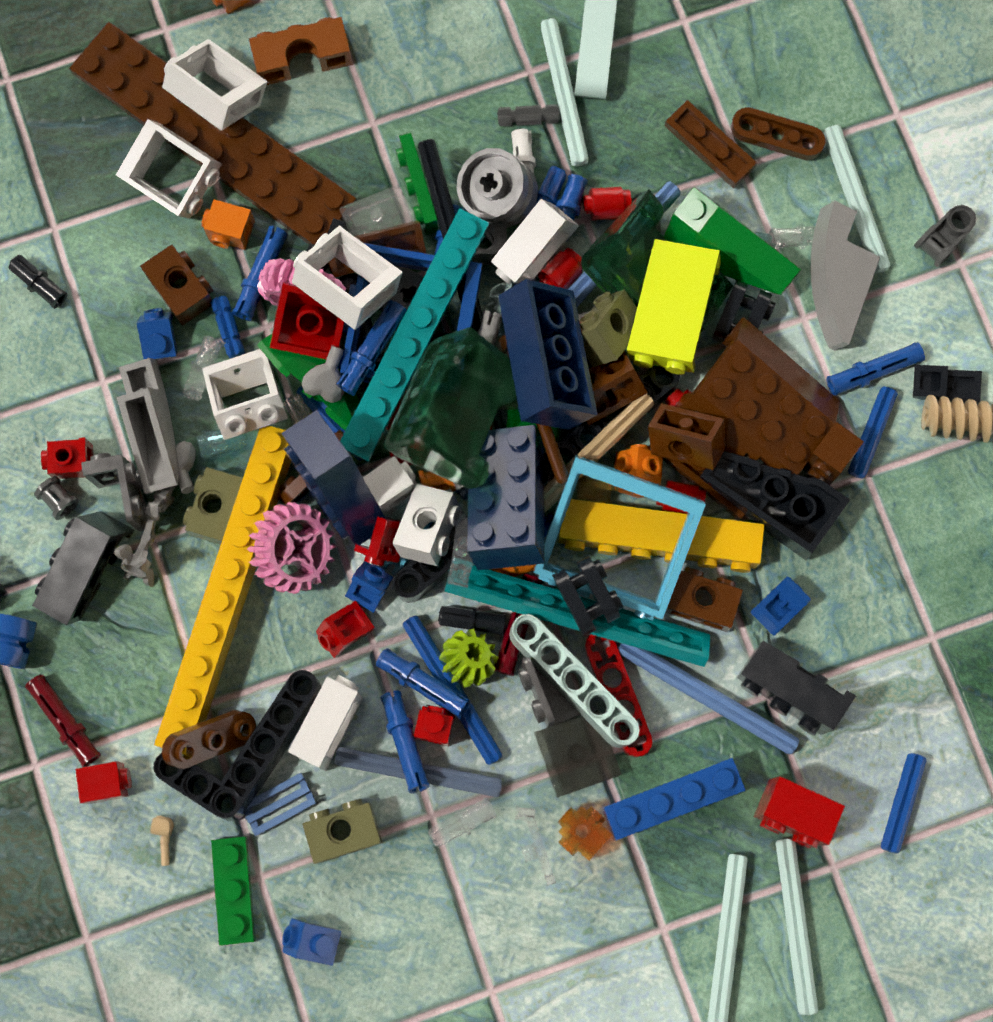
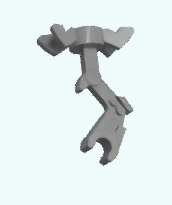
[114,486,176,587]

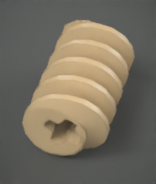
[921,395,993,443]

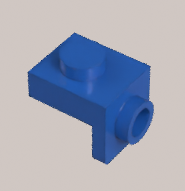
[136,308,178,359]
[345,561,393,613]
[750,576,811,636]
[282,918,342,966]

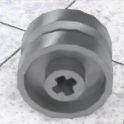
[456,148,538,228]

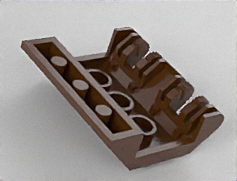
[675,317,840,475]

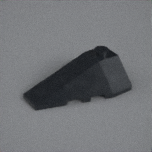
[700,451,850,560]

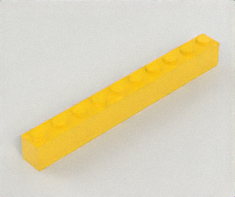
[154,425,291,755]

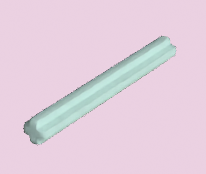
[541,18,588,167]
[823,125,890,274]
[776,838,818,1015]
[707,854,748,1022]

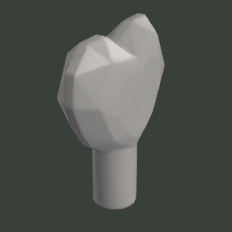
[301,346,344,403]
[176,441,196,494]

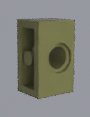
[579,289,637,367]
[183,467,243,545]
[302,798,383,864]

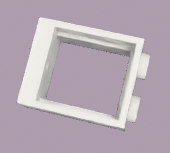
[162,39,267,131]
[116,119,222,219]
[491,199,579,285]
[292,226,403,330]
[202,349,288,440]
[288,675,363,771]

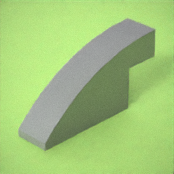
[811,201,880,351]
[116,358,178,494]

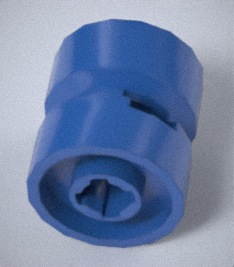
[0,613,38,669]

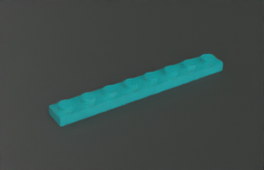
[340,208,489,462]
[444,559,710,667]

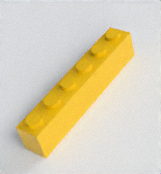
[558,499,764,573]

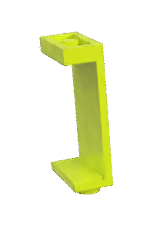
[627,239,721,375]

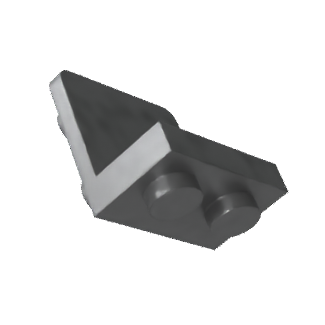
[81,453,147,531]
[518,651,581,728]

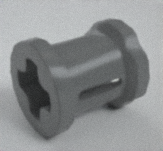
[34,476,79,520]

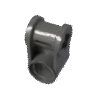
[914,205,976,268]

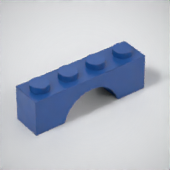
[601,758,746,841]

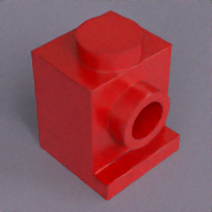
[41,437,93,479]
[414,706,455,746]

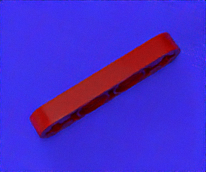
[585,634,652,758]

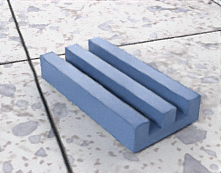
[245,773,318,837]

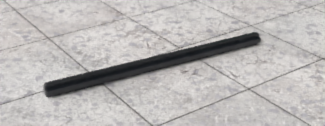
[418,139,508,429]

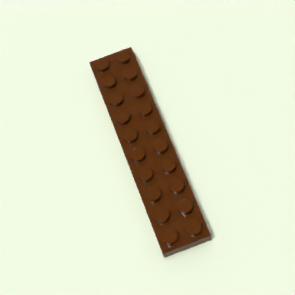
[69,22,357,245]

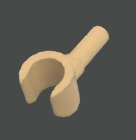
[150,815,174,866]

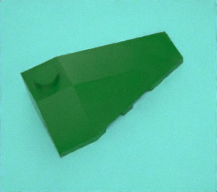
[662,187,802,296]
[257,334,360,430]

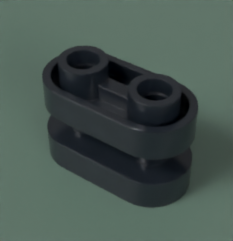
[711,280,776,343]
[552,556,624,636]

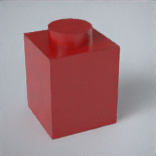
[75,761,132,804]

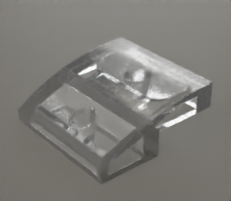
[339,184,414,236]

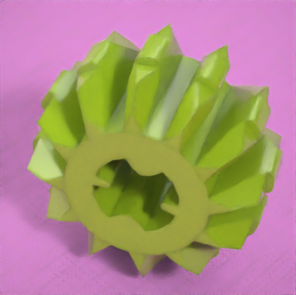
[439,628,499,688]

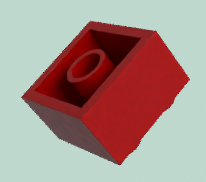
[753,776,845,849]

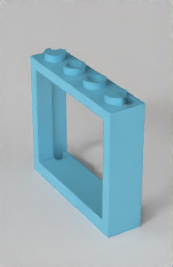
[534,455,706,620]

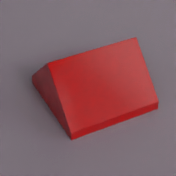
[270,282,344,359]

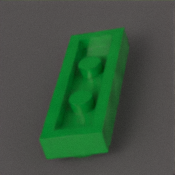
[395,133,438,235]
[211,836,256,946]

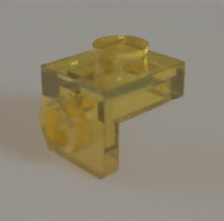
[576,475,619,504]

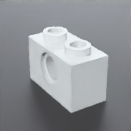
[363,456,417,517]
[392,484,461,566]

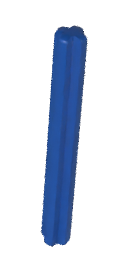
[403,615,502,765]

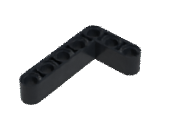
[153,670,322,821]

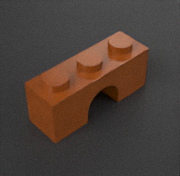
[249,17,353,85]

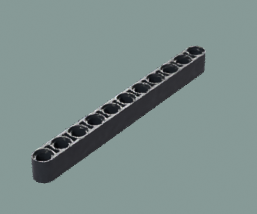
[393,365,680,603]

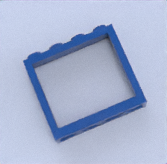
[338,243,482,399]

